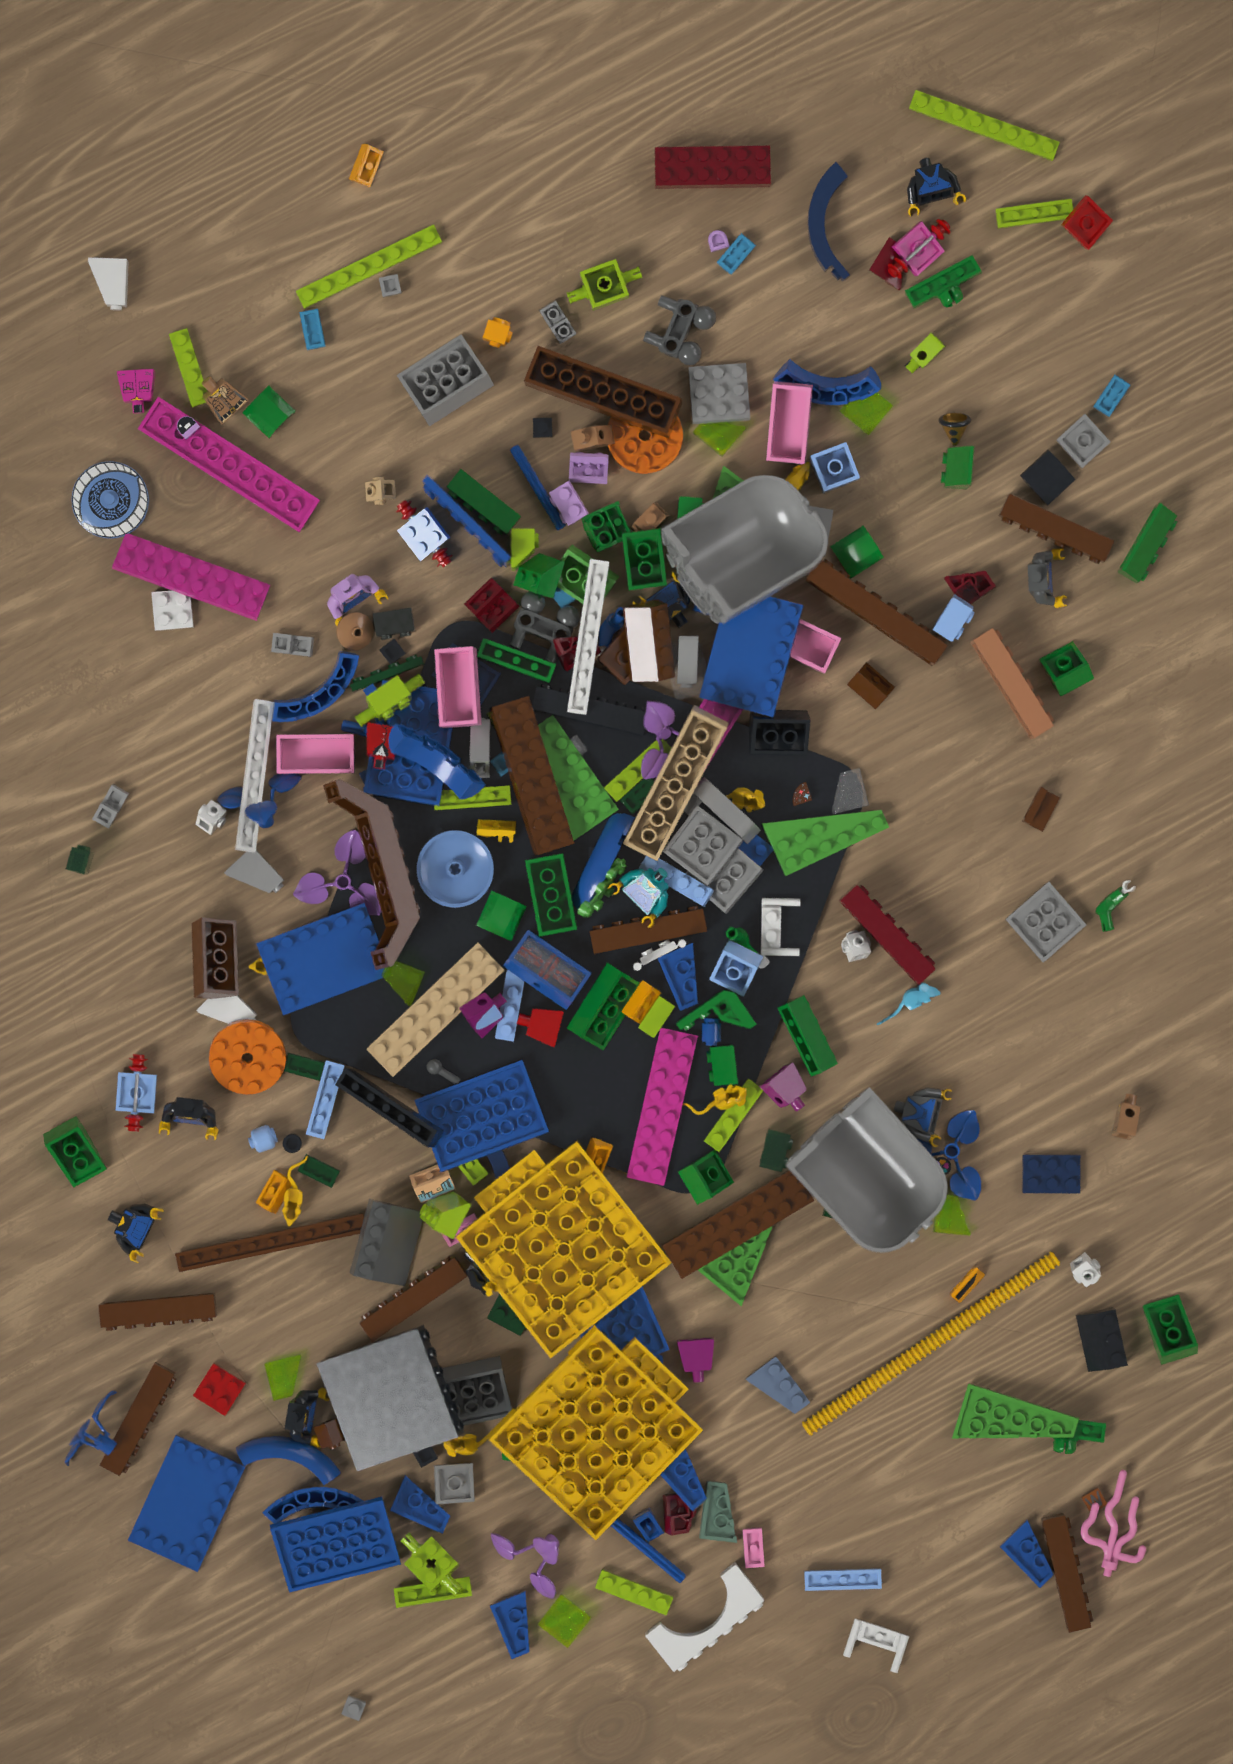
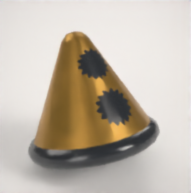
[939,413,971,446]

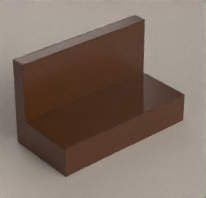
[847,662,895,710]
[1022,787,1060,832]

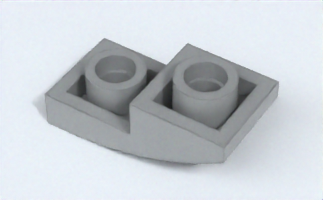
[539,300,576,344]

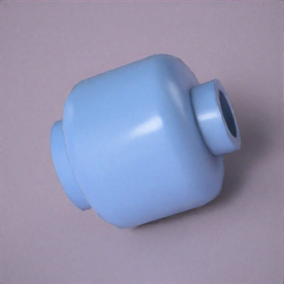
[248,1125,278,1153]

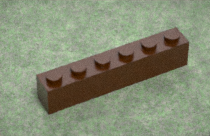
[999,494,1114,564]
[590,906,707,954]
[359,1256,468,1342]
[99,1293,217,1331]
[99,1362,176,1476]
[1041,1513,1093,1633]

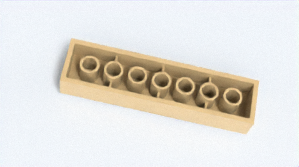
[623,705,728,861]
[367,942,504,1077]

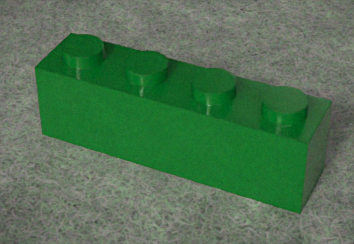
[446,469,521,535]
[477,638,556,684]
[778,995,838,1077]

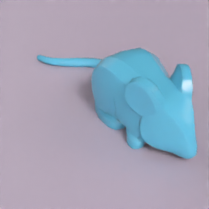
[877,982,941,1025]

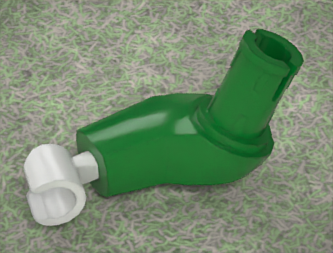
[1095,880,1136,932]
[726,927,770,968]

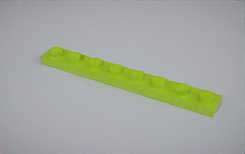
[909,90,1060,161]
[296,224,442,309]

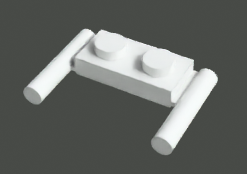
[761,898,800,956]
[633,939,686,971]
[843,1619,909,1673]

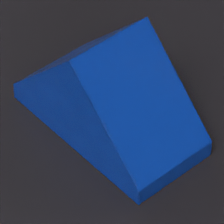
[633,1507,664,1542]

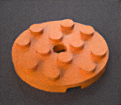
[608,416,683,474]
[209,1019,286,1095]

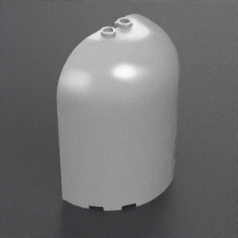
[662,475,828,624]
[785,1087,947,1252]

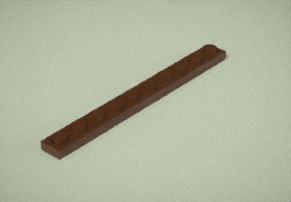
[175,1213,364,1272]

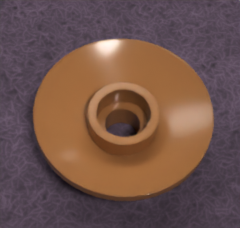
[336,612,374,650]

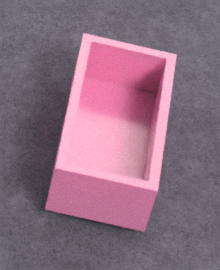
[766,381,813,464]
[790,619,841,674]
[435,646,482,728]
[276,734,355,774]

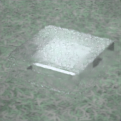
[570,735,587,755]

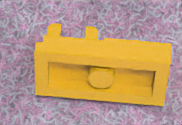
[477,819,516,843]

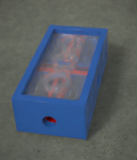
[503,930,592,1010]

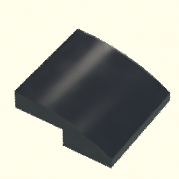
[1020,449,1076,506]

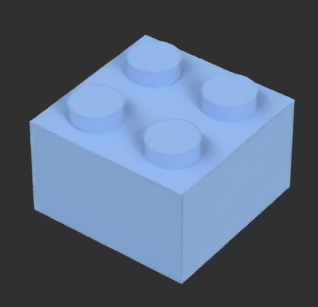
[809,442,860,493]
[933,594,975,642]
[709,940,764,997]

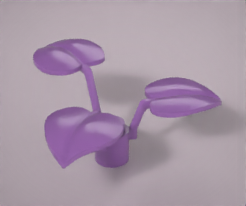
[641,701,680,779]
[293,830,381,915]
[491,1533,559,1599]

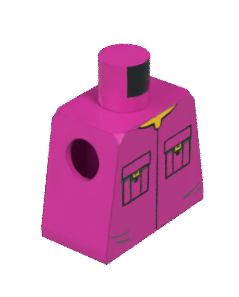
[117,369,155,414]

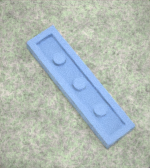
[639,856,714,907]
[495,970,524,1042]
[306,1060,345,1139]
[804,1568,882,1591]

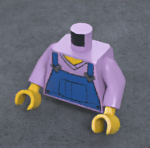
[327,574,388,626]

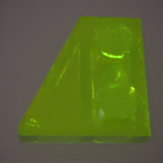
[693,422,746,457]
[381,961,425,1006]
[933,1195,971,1236]
[264,1354,301,1401]

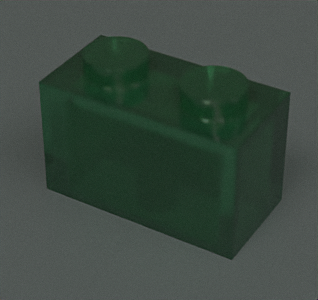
[66,844,94,875]
[759,1129,793,1172]

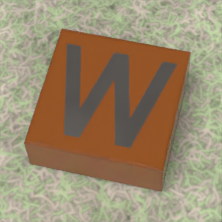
[1081,1487,1107,1512]

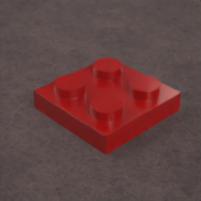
[1061,195,1113,250]
[193,1363,246,1416]

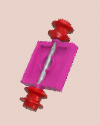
[888,219,950,279]

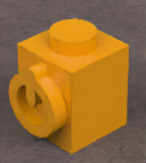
[482,317,513,348]

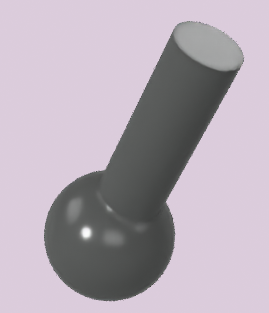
[427,1059,460,1085]

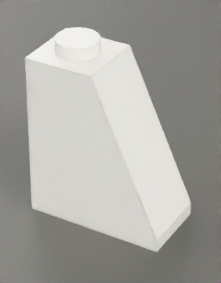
[88,258,128,310]
[196,996,257,1024]

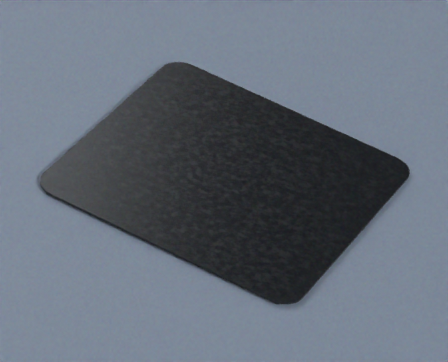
[291,621,864,1194]

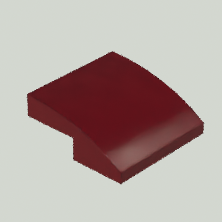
[464,577,520,633]

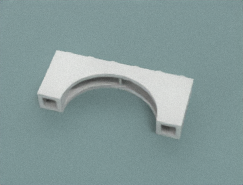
[645,1562,764,1672]

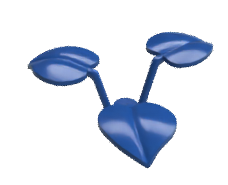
[217,774,302,828]
[917,1110,981,1201]
[64,1391,117,1466]

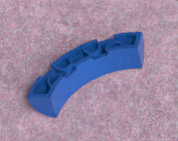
[773,359,881,405]
[272,651,359,722]
[388,723,486,799]
[572,813,635,909]
[236,1436,341,1485]
[262,1487,363,1524]

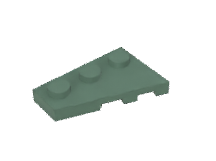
[699,1480,737,1543]

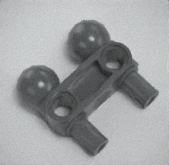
[643,295,716,366]
[510,591,581,664]

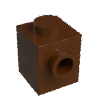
[313,1418,345,1450]

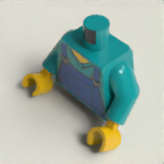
[608,868,669,928]

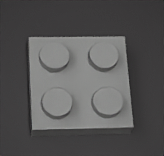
[1056,414,1110,468]
[434,1462,475,1504]

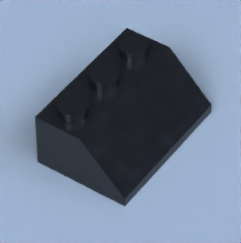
[749,710,811,755]
[1076,1307,1128,1372]

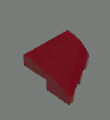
[869,237,903,291]
[944,571,996,605]
[553,637,602,671]
[663,1493,697,1536]

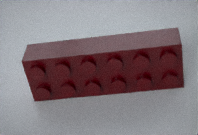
[655,145,771,189]
[838,885,936,985]

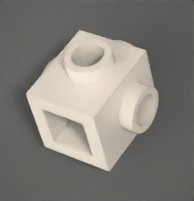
[195,800,227,835]
[841,930,871,962]
[1070,1252,1101,1287]

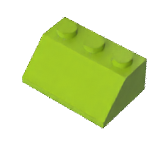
[511,528,539,571]
[420,1191,471,1239]

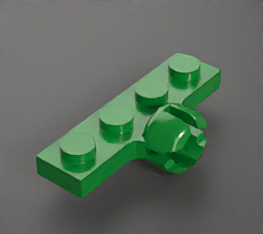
[905,255,982,309]
[1053,1420,1106,1454]

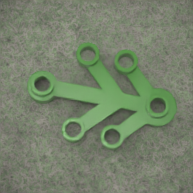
[577,858,627,918]

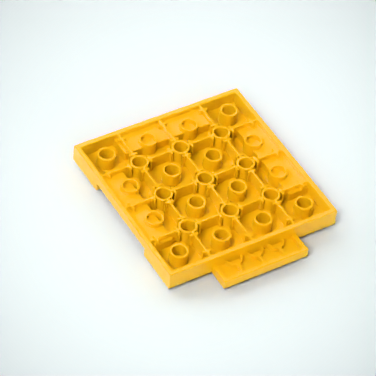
[455,1141,672,1359]
[486,1325,703,1540]

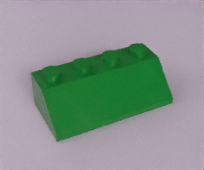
[1117,503,1177,583]
[567,963,640,1051]

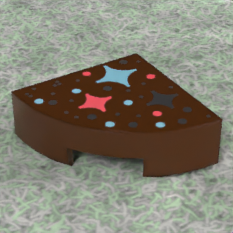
[793,782,812,806]

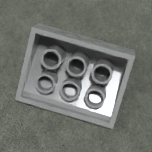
[397,334,494,426]

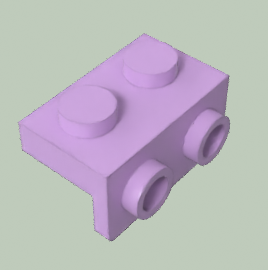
[569,452,609,484]
[549,481,589,526]

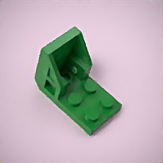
[676,990,756,1030]

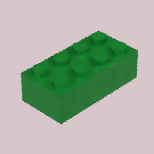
[525,854,577,936]

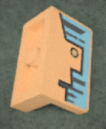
[409,1164,455,1203]

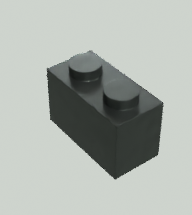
[373,608,415,640]

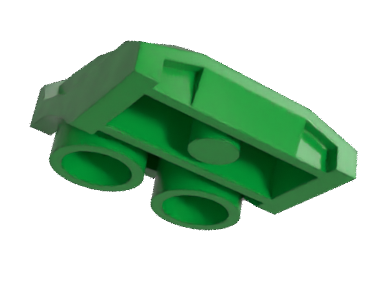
[242,385,296,439]
[582,501,631,553]
[830,526,884,579]
[476,891,527,941]

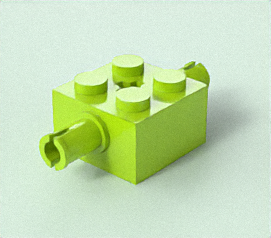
[566,259,643,311]
[355,673,425,727]
[400,1533,463,1596]

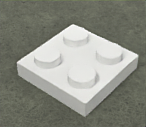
[151,590,194,631]

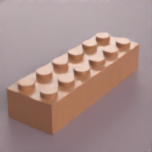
[970,628,1054,739]

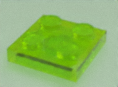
[839,393,893,436]
[537,1593,591,1648]

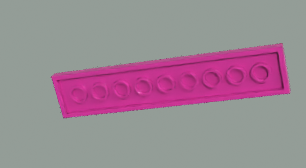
[138,397,320,533]

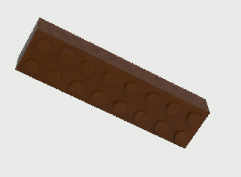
[524,346,682,438]
[805,559,948,666]
[489,696,574,855]
[662,1170,814,1279]

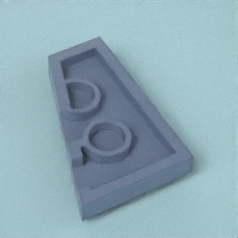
[745,1356,810,1414]

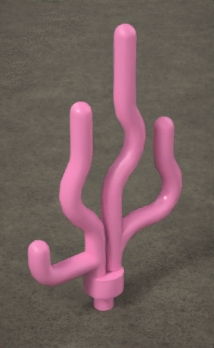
[1081,1470,1146,1577]

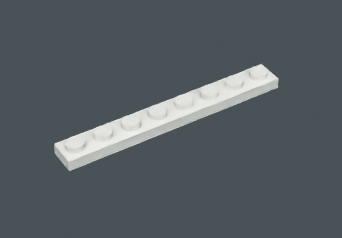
[567,559,609,715]
[235,699,274,853]

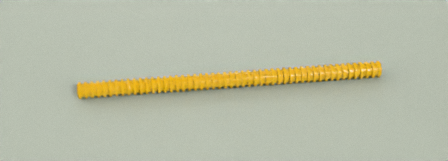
[802,1251,1060,1436]

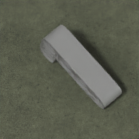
[693,777,761,844]

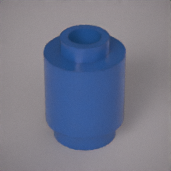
[702,1018,721,1046]

